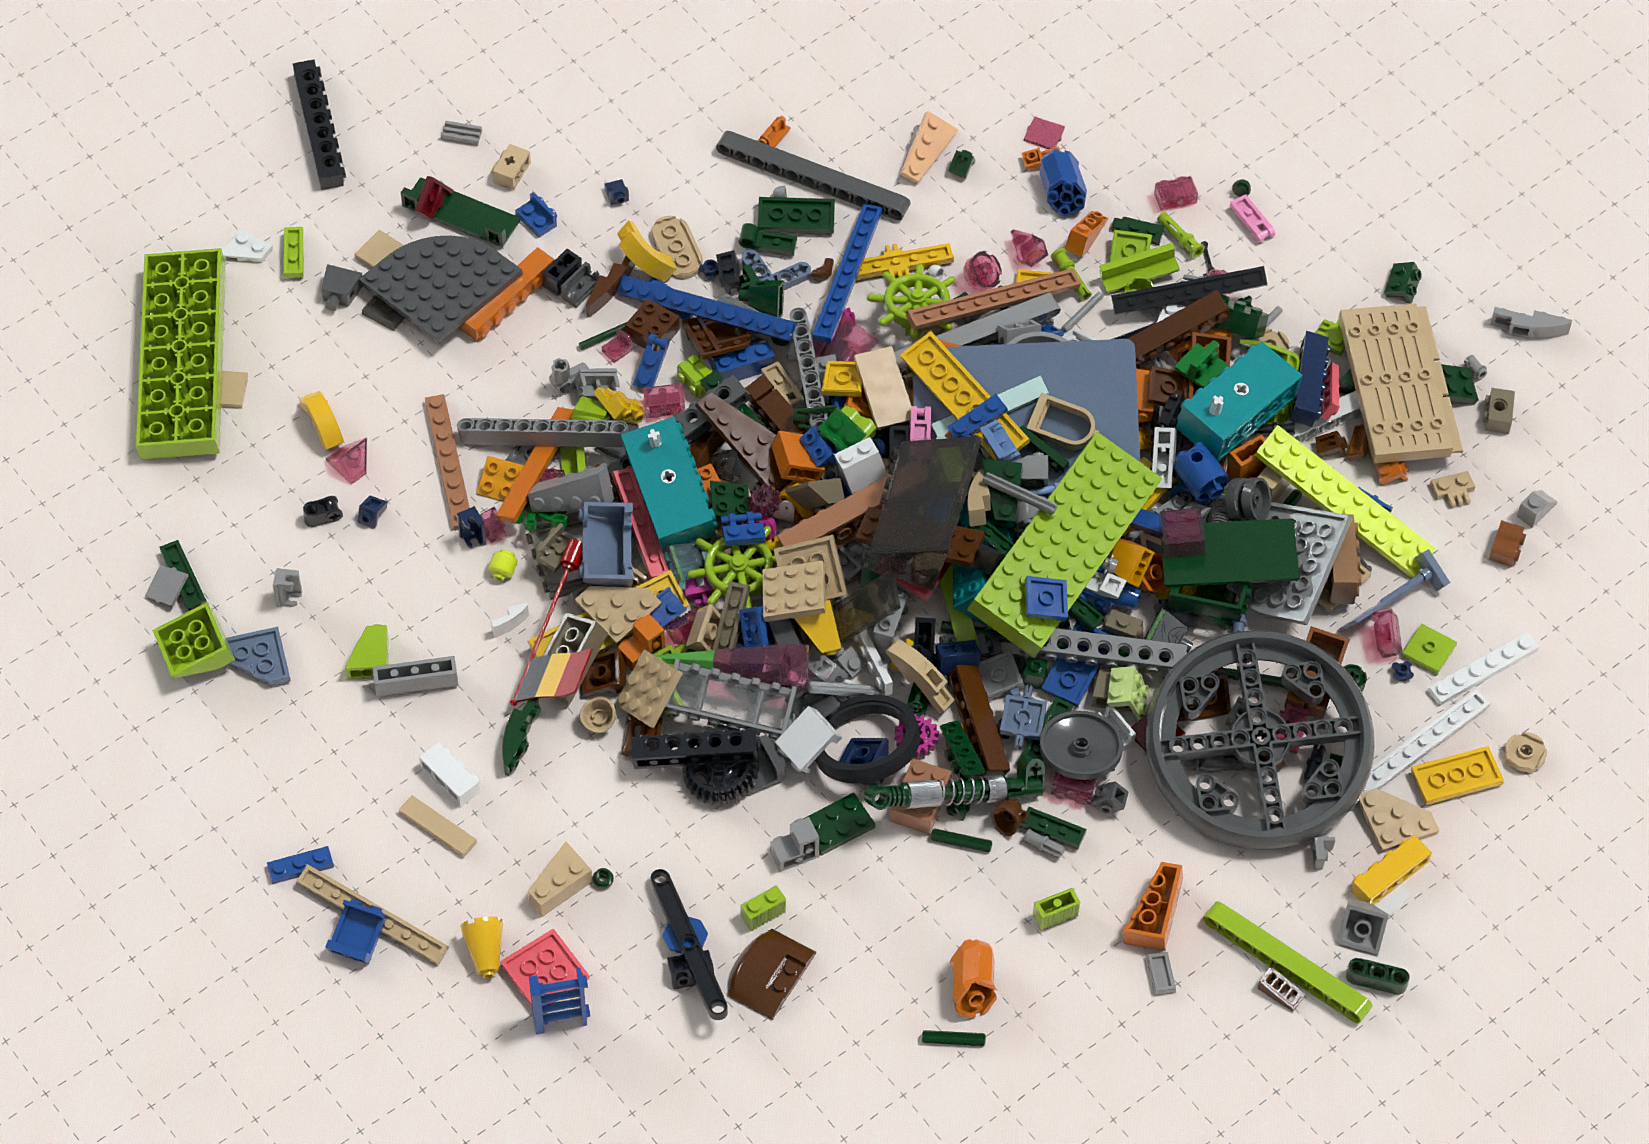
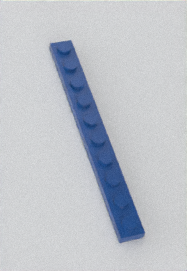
[812,204,882,343]
[617,275,797,342]

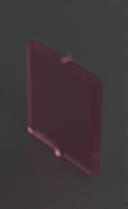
[1023,117,1065,149]

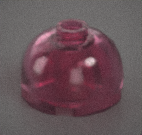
[963,251,1002,291]

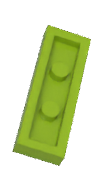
[284,227,304,278]

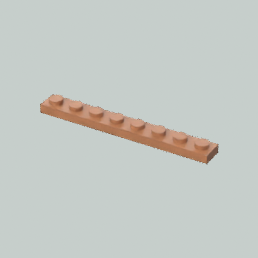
[425,394,470,531]

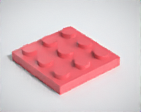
[500,928,590,1007]

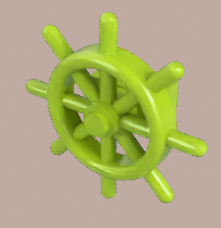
[867,264,956,339]
[687,524,777,609]

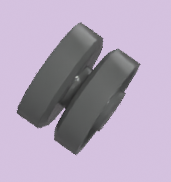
[1225,477,1271,521]

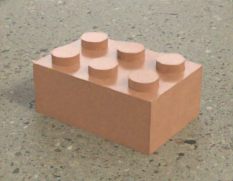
[890,758,952,835]

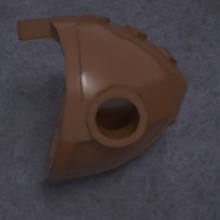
[991,799,1027,836]

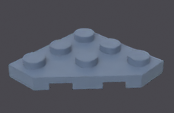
[226,626,291,686]

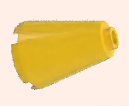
[461,917,503,978]

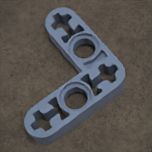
[742,249,811,290]

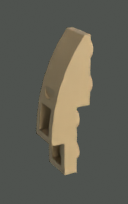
[885,639,954,714]

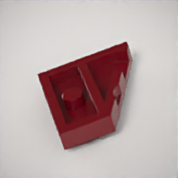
[415,176,453,219]

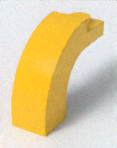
[617,220,677,282]
[299,391,344,450]

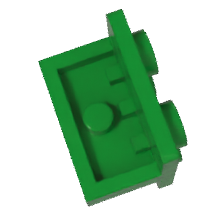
[1174,340,1228,388]
[818,407,867,452]

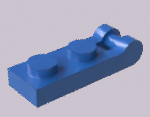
[633,333,670,392]

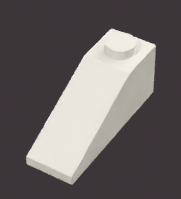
[1152,427,1177,488]

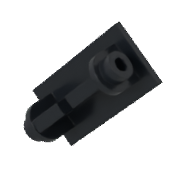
[1157,392,1186,429]

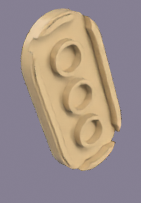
[651,216,703,279]

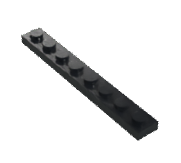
[1111,266,1268,315]

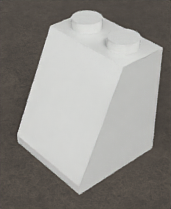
[834,437,887,496]

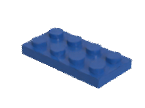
[1041,621,1110,708]

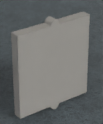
[145,565,188,607]

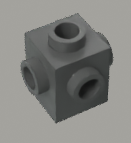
[1092,781,1129,814]

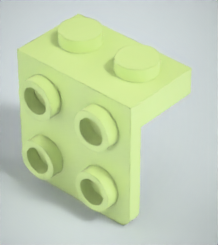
[1107,666,1149,721]

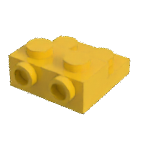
[593,387,647,425]

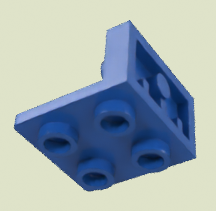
[739,606,774,649]

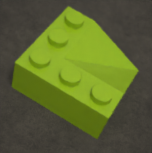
[152,602,235,679]

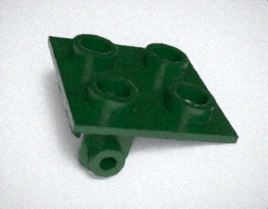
[710,480,750,525]

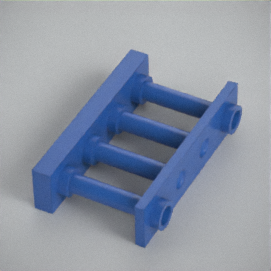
[529,968,590,1034]

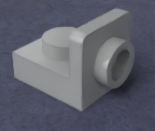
[1311,835,1335,869]

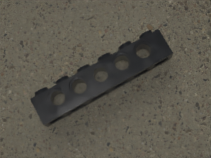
[631,729,759,769]

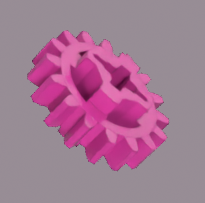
[894,714,939,757]

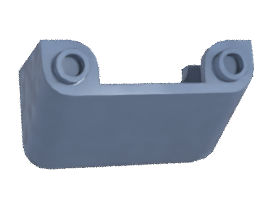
[579,502,633,587]

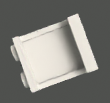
[775,706,842,773]

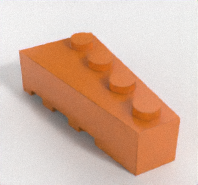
[1122,862,1183,951]

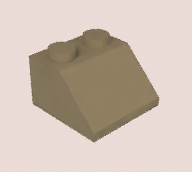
[785,478,844,513]

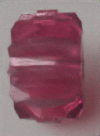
[747,483,782,518]

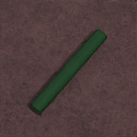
[578,321,628,350]

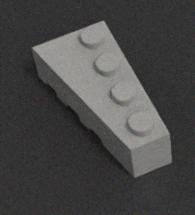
[528,463,614,512]

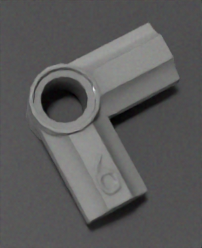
[549,358,589,395]

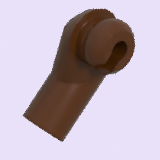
[811,258,834,280]

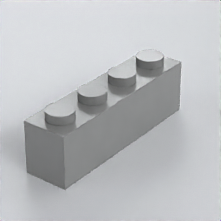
[373,656,459,697]

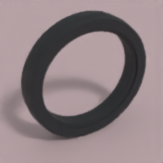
[815,695,920,784]

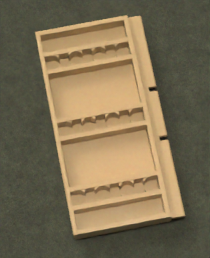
[1338,304,1463,464]

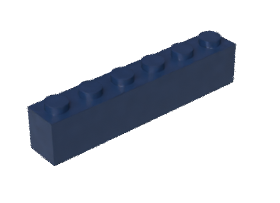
[1290,331,1331,427]

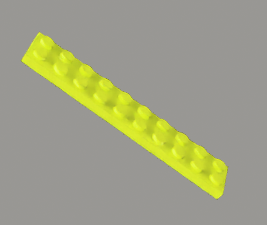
[1254,425,1436,578]

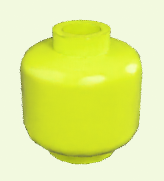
[488,549,518,581]

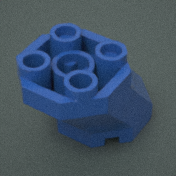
[1039,149,1087,216]

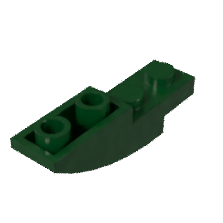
[502,698,541,776]

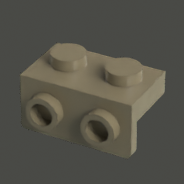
[535,523,579,573]

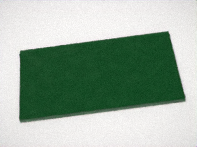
[1159,518,1300,587]

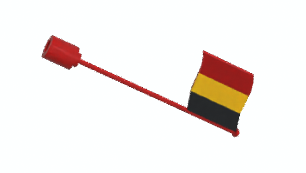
[510,539,593,706]

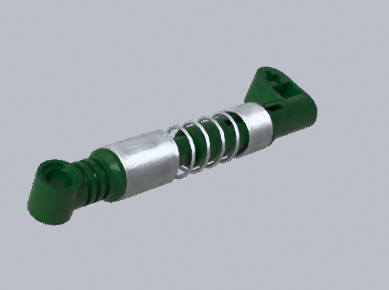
[863,754,1045,810]

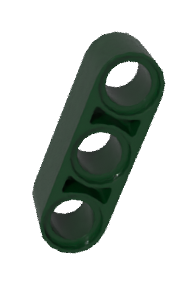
[1346,958,1410,995]

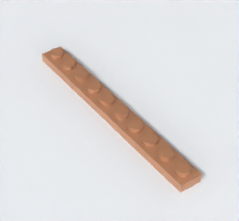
[905,268,1081,331]

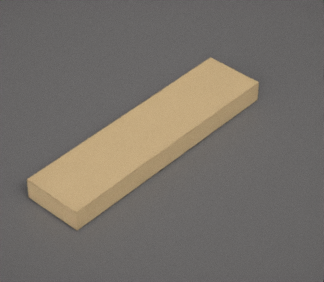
[399,795,477,857]

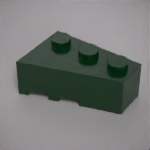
[1213,295,1269,339]
[982,459,1023,528]

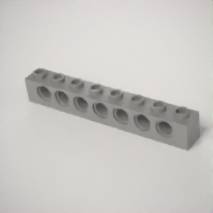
[1020,628,1187,673]

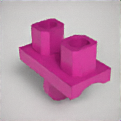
[684,577,715,607]

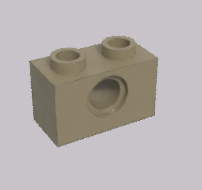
[1483,388,1515,434]

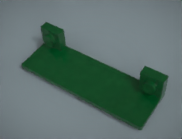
[400,178,520,247]

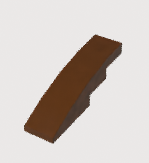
[586,256,635,317]

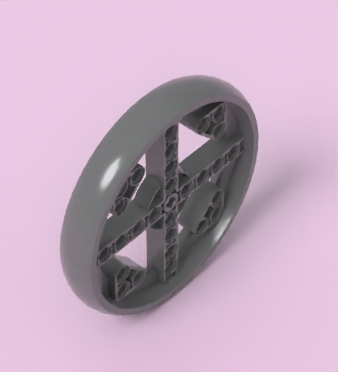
[1145,630,1375,850]

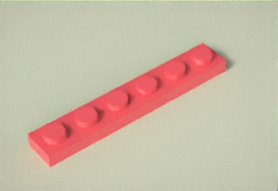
[612,467,669,580]

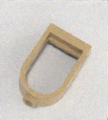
[1027,392,1100,450]

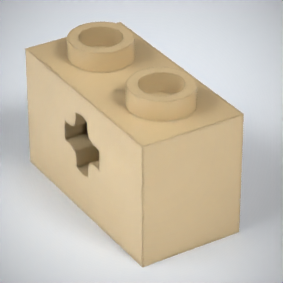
[491,144,531,190]

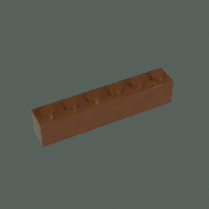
[1128,290,1231,369]
[947,665,1010,780]

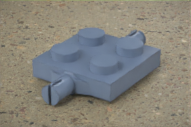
[1000,685,1047,750]

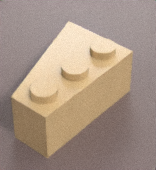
[528,841,593,917]

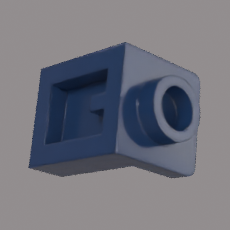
[604,179,629,205]
[357,495,388,528]

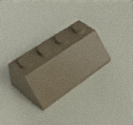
[543,613,608,703]

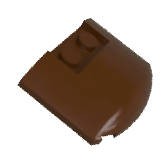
[682,317,751,359]
[728,929,816,1020]

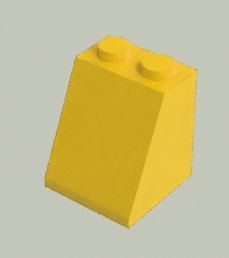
[793,599,841,656]

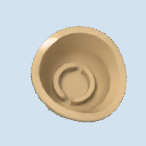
[580,697,616,733]

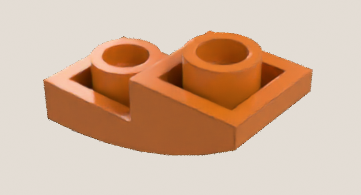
[1022,146,1060,170]

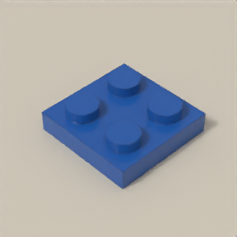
[1025,576,1068,621]

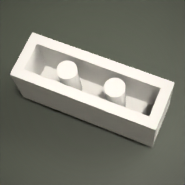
[419,742,480,807]

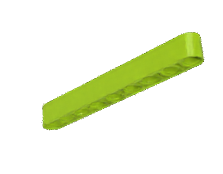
[1203,901,1373,1023]

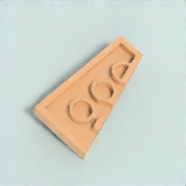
[900,111,958,184]

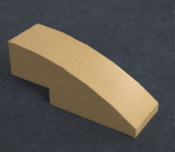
[968,469,991,527]

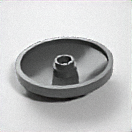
[1040,711,1123,780]

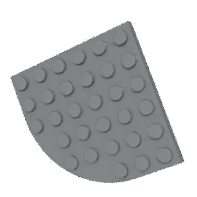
[1231,502,1353,625]

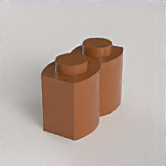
[1489,520,1527,567]

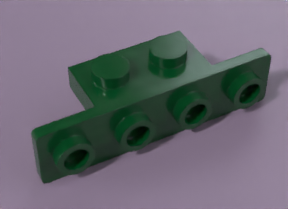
[940,720,985,781]

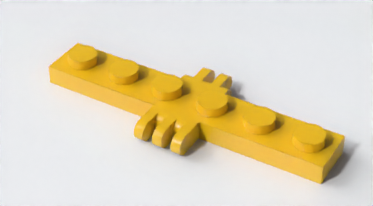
[838,243,954,280]

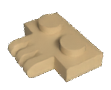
[1430,471,1475,507]

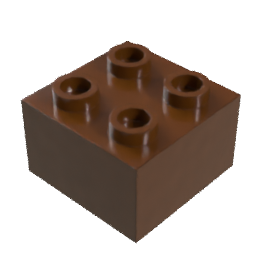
[625,299,680,352]

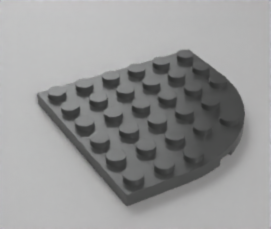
[359,236,523,343]

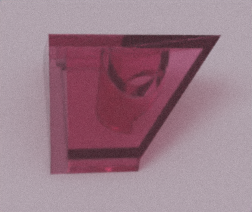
[326,437,367,485]

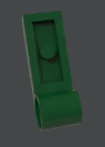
[738,223,797,256]

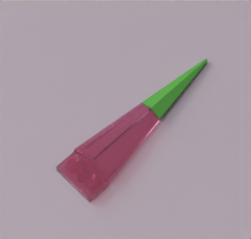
[655,644,809,686]

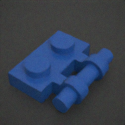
[720,511,766,547]

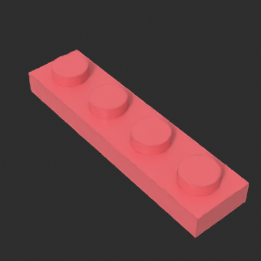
[1321,362,1340,421]

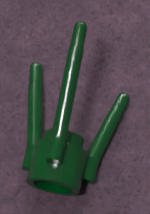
[793,405,837,430]

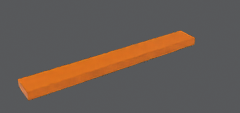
[496,407,573,523]

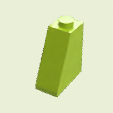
[345,624,388,679]

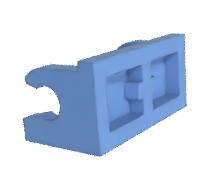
[980,420,1021,462]

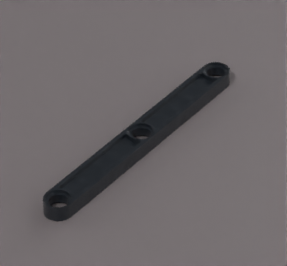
[650,869,728,1020]

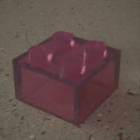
[1159,507,1205,558]

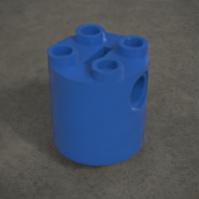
[1174,442,1229,501]

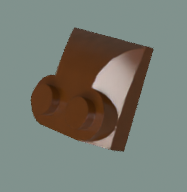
[582,648,627,696]

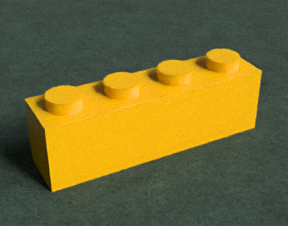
[1351,835,1432,905]

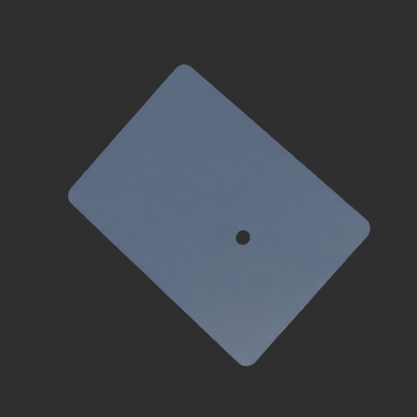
[913,339,1140,486]

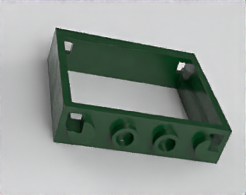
[1168,583,1255,622]

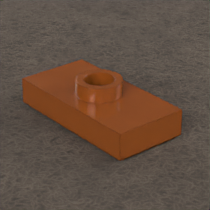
[1346,423,1369,461]

